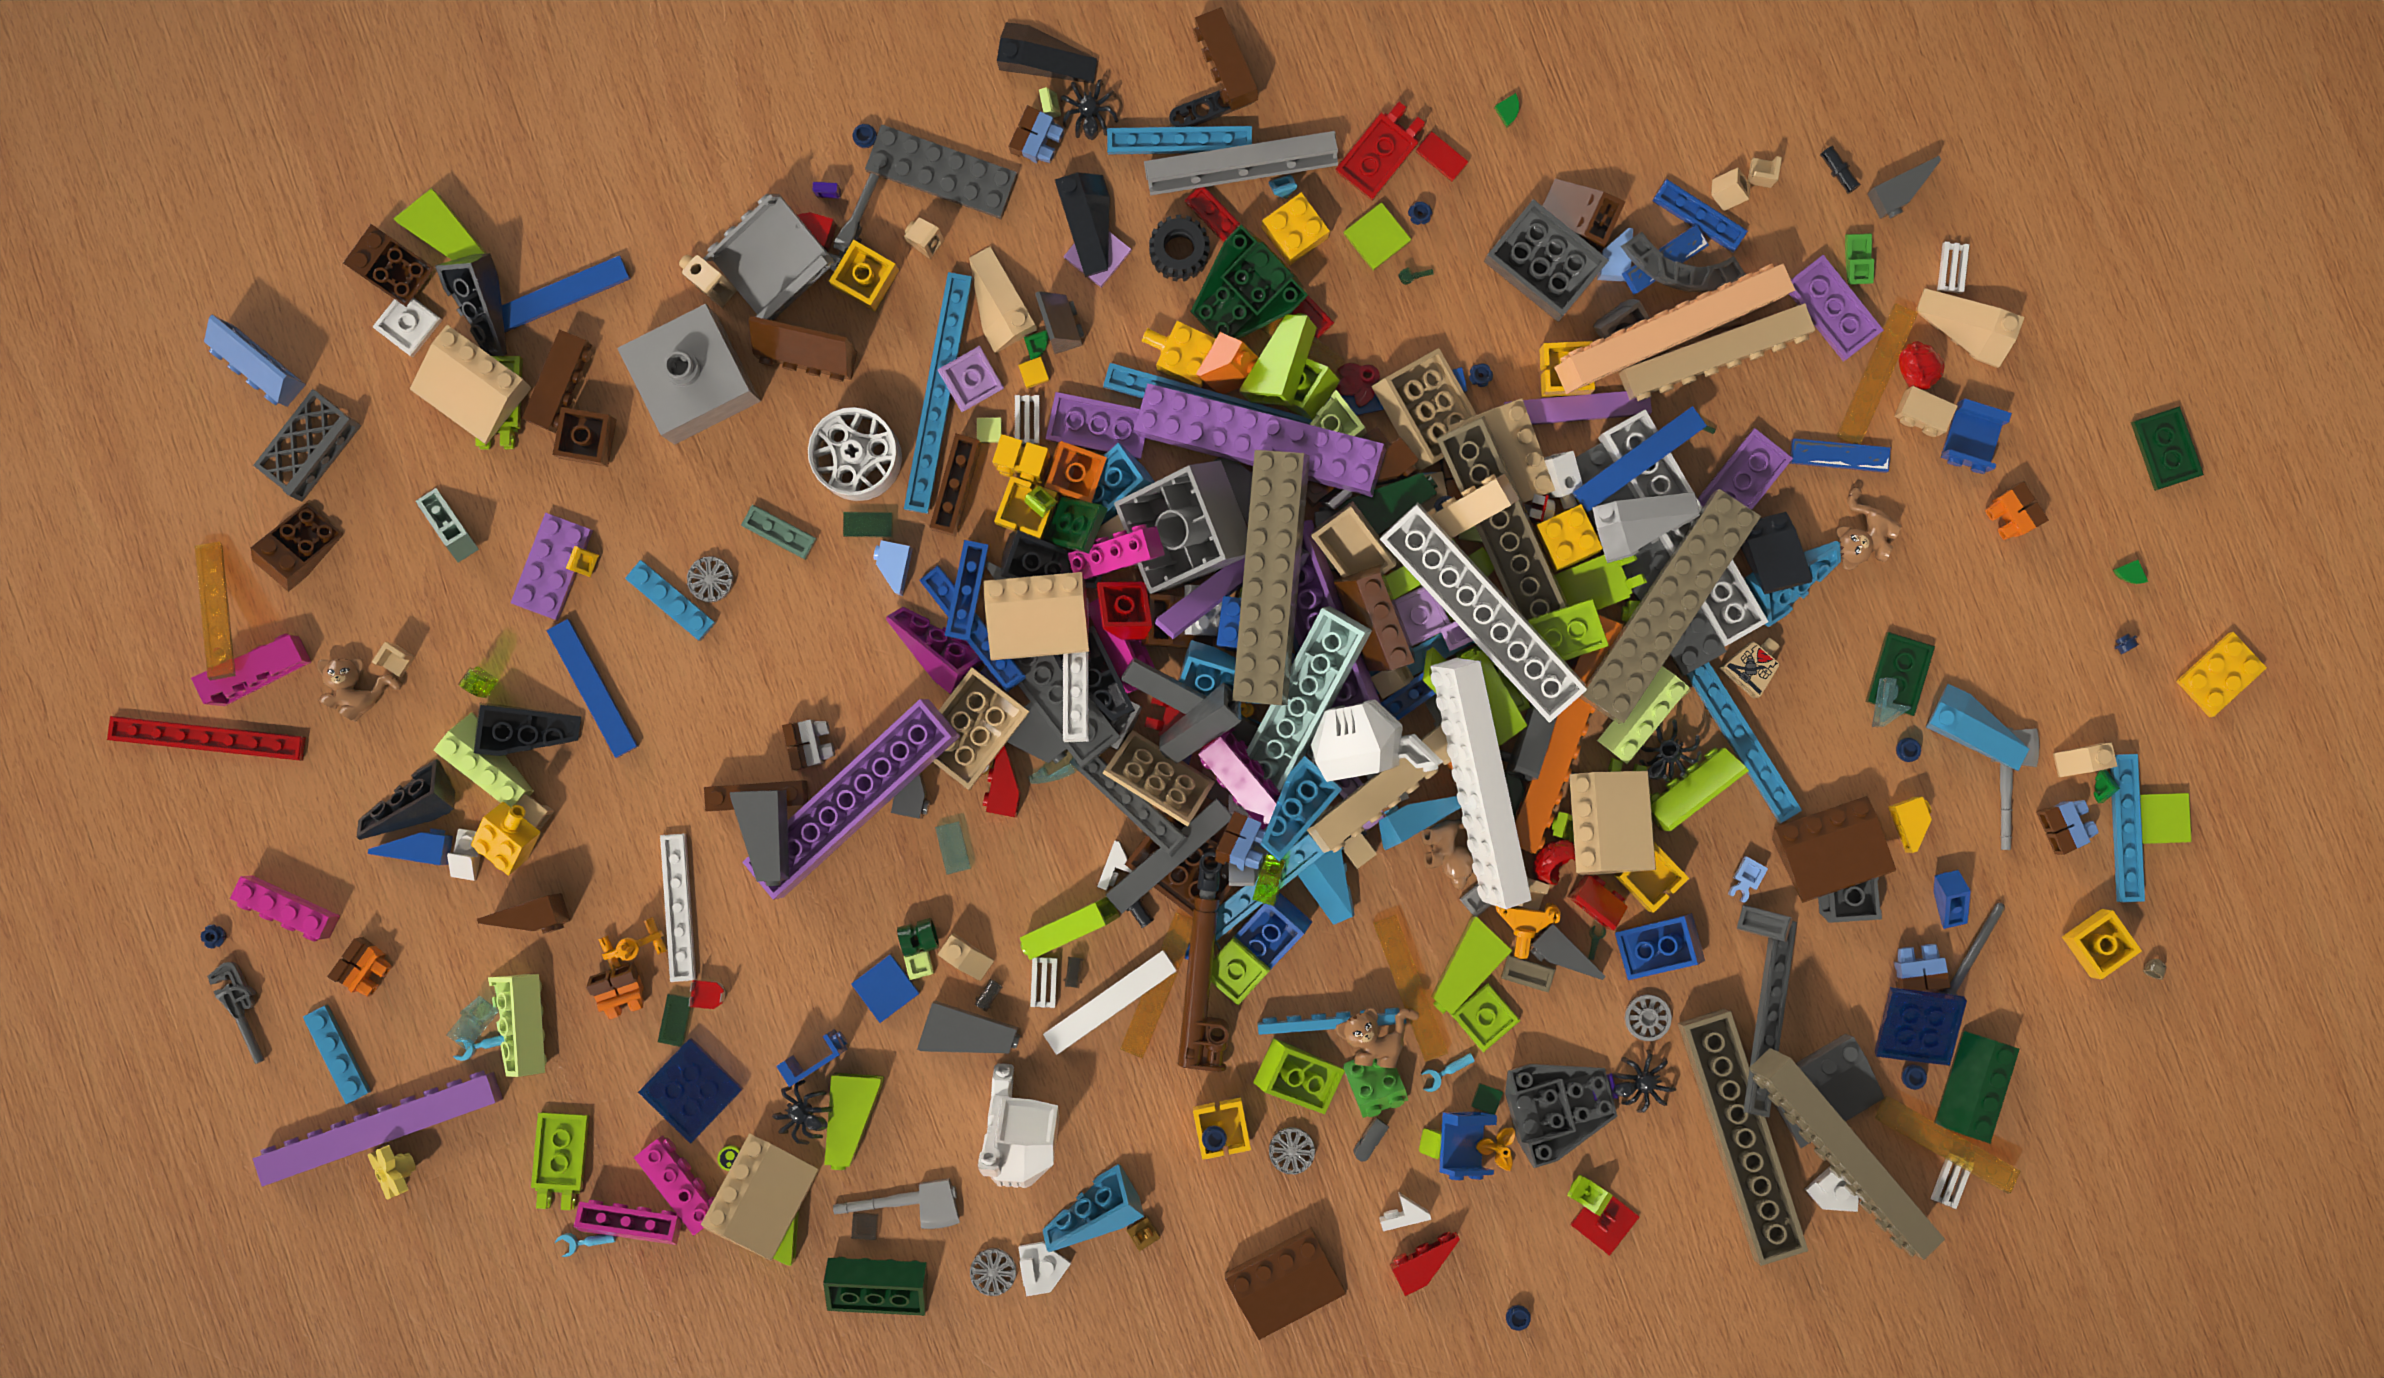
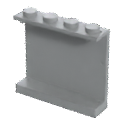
[703,194,836,321]

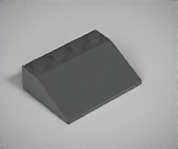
[1484,199,1609,322]
[1773,1034,1885,1148]

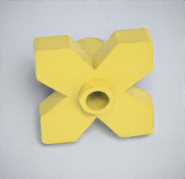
[368,1145,416,1199]

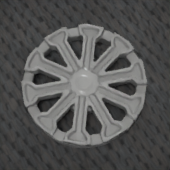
[687,557,734,602]
[1624,995,1672,1041]
[1269,1127,1315,1175]
[970,1248,1016,1296]

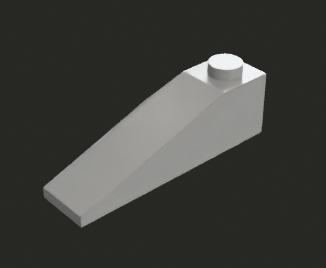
[1592,492,1700,563]

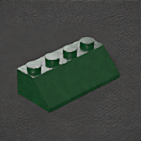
[1933,1030,2020,1144]
[823,1257,928,1316]

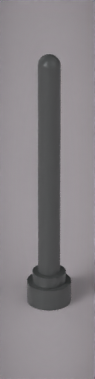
[1935,903,2005,1009]

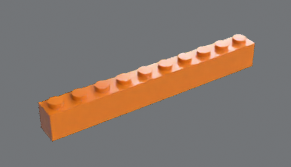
[1514,615,1623,854]

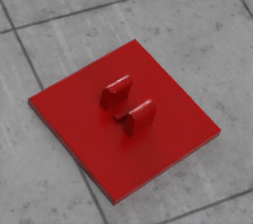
[1570,1186,1640,1256]

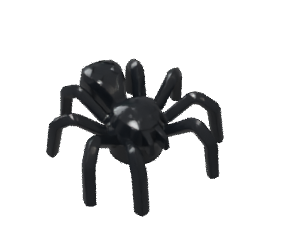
[1060,79,1119,140]
[1639,719,1702,782]
[1613,1049,1676,1113]
[772,1079,832,1145]

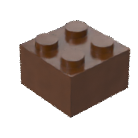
[552,407,617,467]

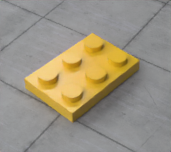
[2176,632,2267,717]

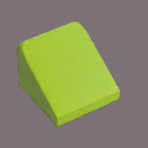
[1419,1128,1442,1159]

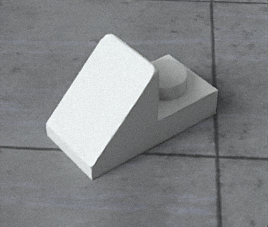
[447,829,481,881]
[1097,840,1132,890]
[1379,1192,1431,1231]

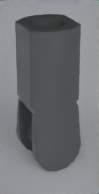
[1353,1117,1389,1161]

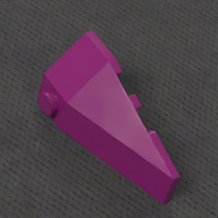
[886,607,984,695]

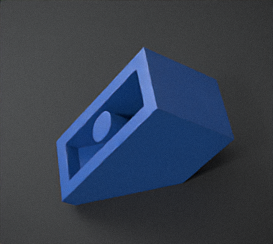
[1933,870,1971,929]

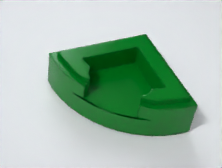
[1494,93,1519,128]
[1024,330,1048,360]
[2113,560,2148,584]
[2094,769,2120,803]

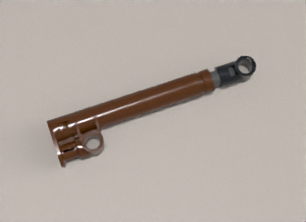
[1177,848,1229,1072]

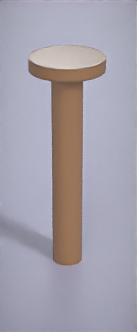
[1710,316,1744,331]

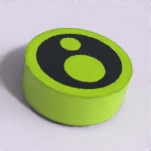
[717,1145,741,1171]

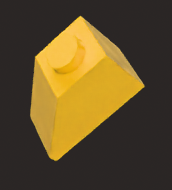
[1888,797,1932,853]

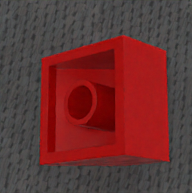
[1097,582,1152,640]
[1568,874,1628,931]

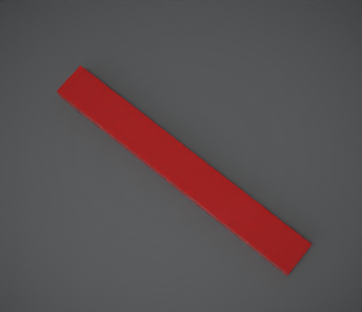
[1185,187,1334,341]
[107,716,306,761]

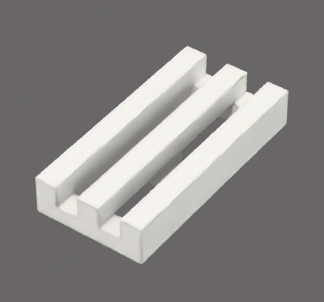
[1937,241,1969,294]
[1015,395,1040,445]
[1030,957,1058,1008]
[1930,1153,1974,1209]

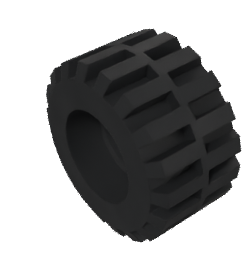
[1149,215,1210,281]

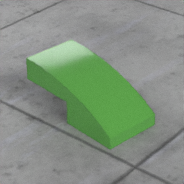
[1845,233,1874,284]

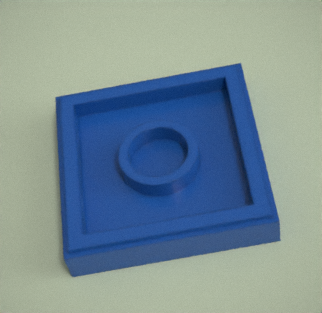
[851,954,920,1023]

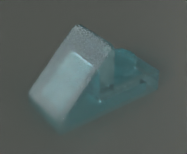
[1872,678,1911,728]
[447,996,499,1050]

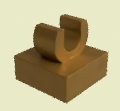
[1126,1216,1160,1252]

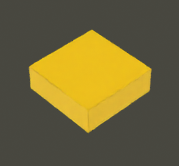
[1018,357,1049,389]
[566,546,599,578]

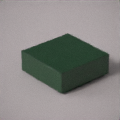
[1471,1083,1503,1115]

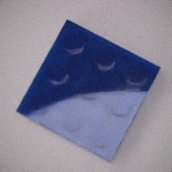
[1874,987,1967,1066]
[638,1038,744,1144]

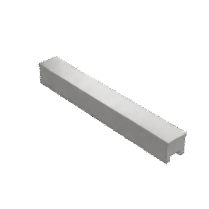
[1144,131,1338,196]

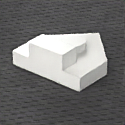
[1805,1167,1859,1212]
[1018,1242,1071,1296]

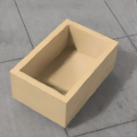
[1311,501,1397,577]

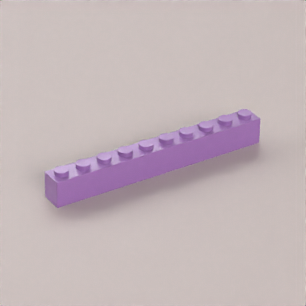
[252,1070,503,1186]

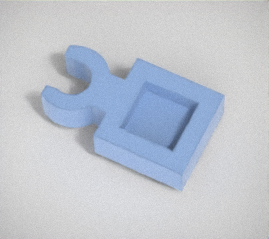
[1728,856,1768,903]

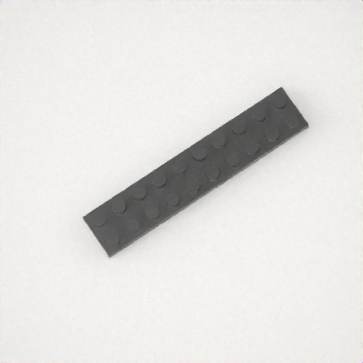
[1575,443,1727,676]

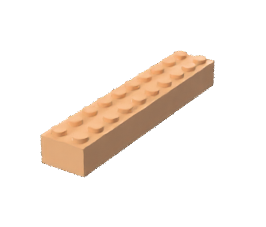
[1554,263,1795,394]

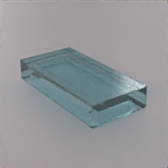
[935,821,971,875]

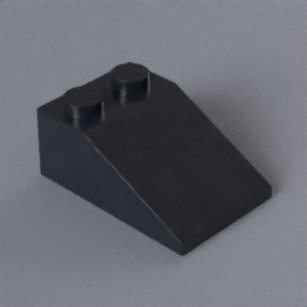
[1740,512,1812,595]

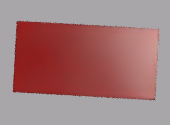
[1416,131,1468,182]

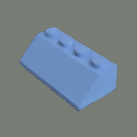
[204,314,306,407]

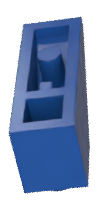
[368,828,453,865]

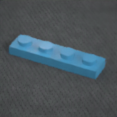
[625,560,716,641]
[303,1005,371,1104]

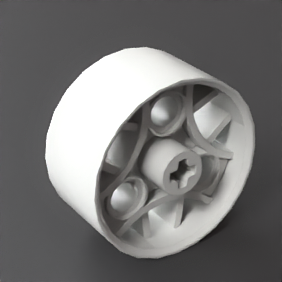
[808,407,902,501]

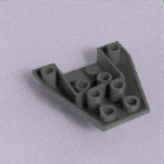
[1505,1064,1617,1168]

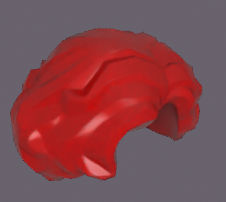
[1899,341,1945,390]
[1532,840,1576,885]

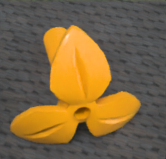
[1476,1128,1515,1171]

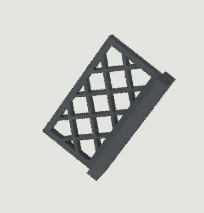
[253,389,361,502]

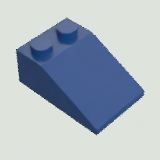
[1233,891,1313,970]
[1615,913,1705,980]

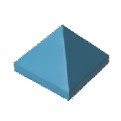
[1268,174,1297,199]

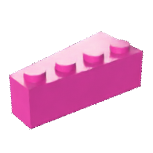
[191,634,311,706]

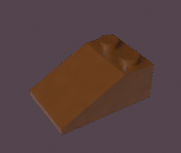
[1376,437,1419,486]
[477,893,571,934]

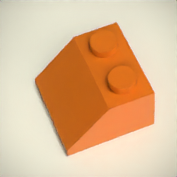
[1196,332,1258,394]
[1043,441,1107,503]

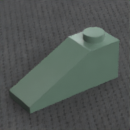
[415,488,479,563]

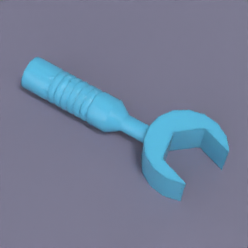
[453,1035,504,1061]
[1420,1053,1475,1092]
[555,1233,616,1257]

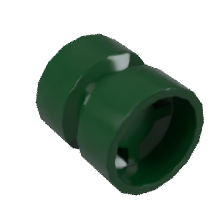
[897,918,939,958]

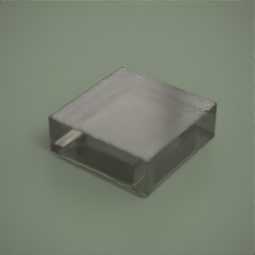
[851,1212,879,1240]

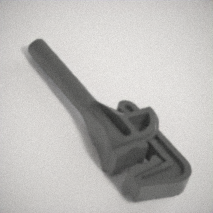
[830,173,879,271]
[207,962,265,1064]

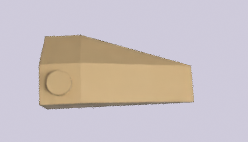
[969,247,1037,354]
[1915,288,2025,368]

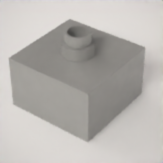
[617,304,761,445]
[1114,460,1248,594]

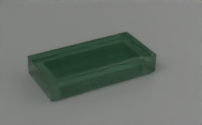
[843,512,893,538]
[658,993,691,1047]

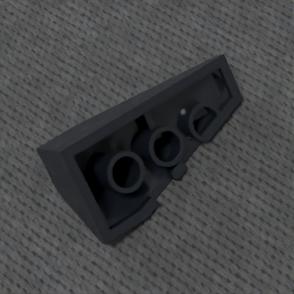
[997,22,1097,84]
[1055,172,1110,277]
[435,253,507,356]
[1001,530,1102,589]
[1053,626,1135,721]
[474,702,581,756]
[356,759,456,840]

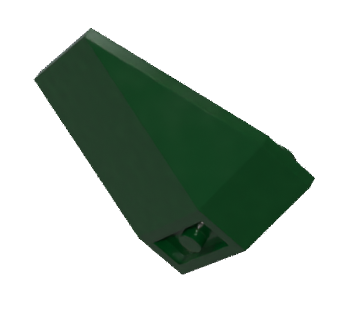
[1190,224,1309,339]

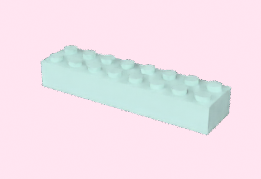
[1247,606,1372,793]

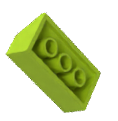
[1650,747,1749,831]

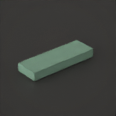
[741,504,817,560]

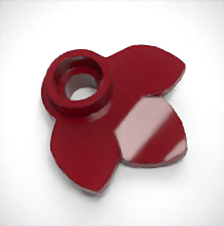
[1336,363,1380,408]

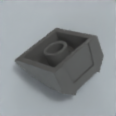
[1593,299,1650,369]
[1818,877,1882,923]

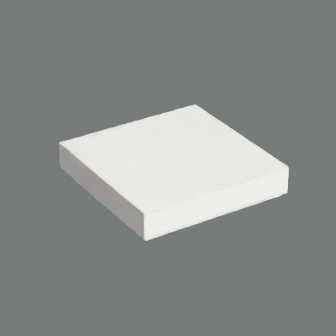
[373,298,442,357]

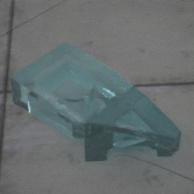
[1027,764,1076,784]

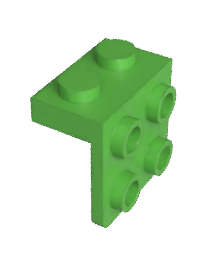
[1343,1059,1408,1118]

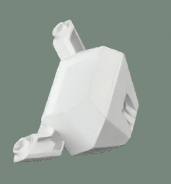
[1311,699,1443,782]
[978,1063,1060,1188]

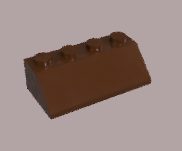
[1334,564,1415,671]

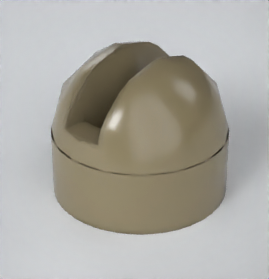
[2143,959,2166,980]

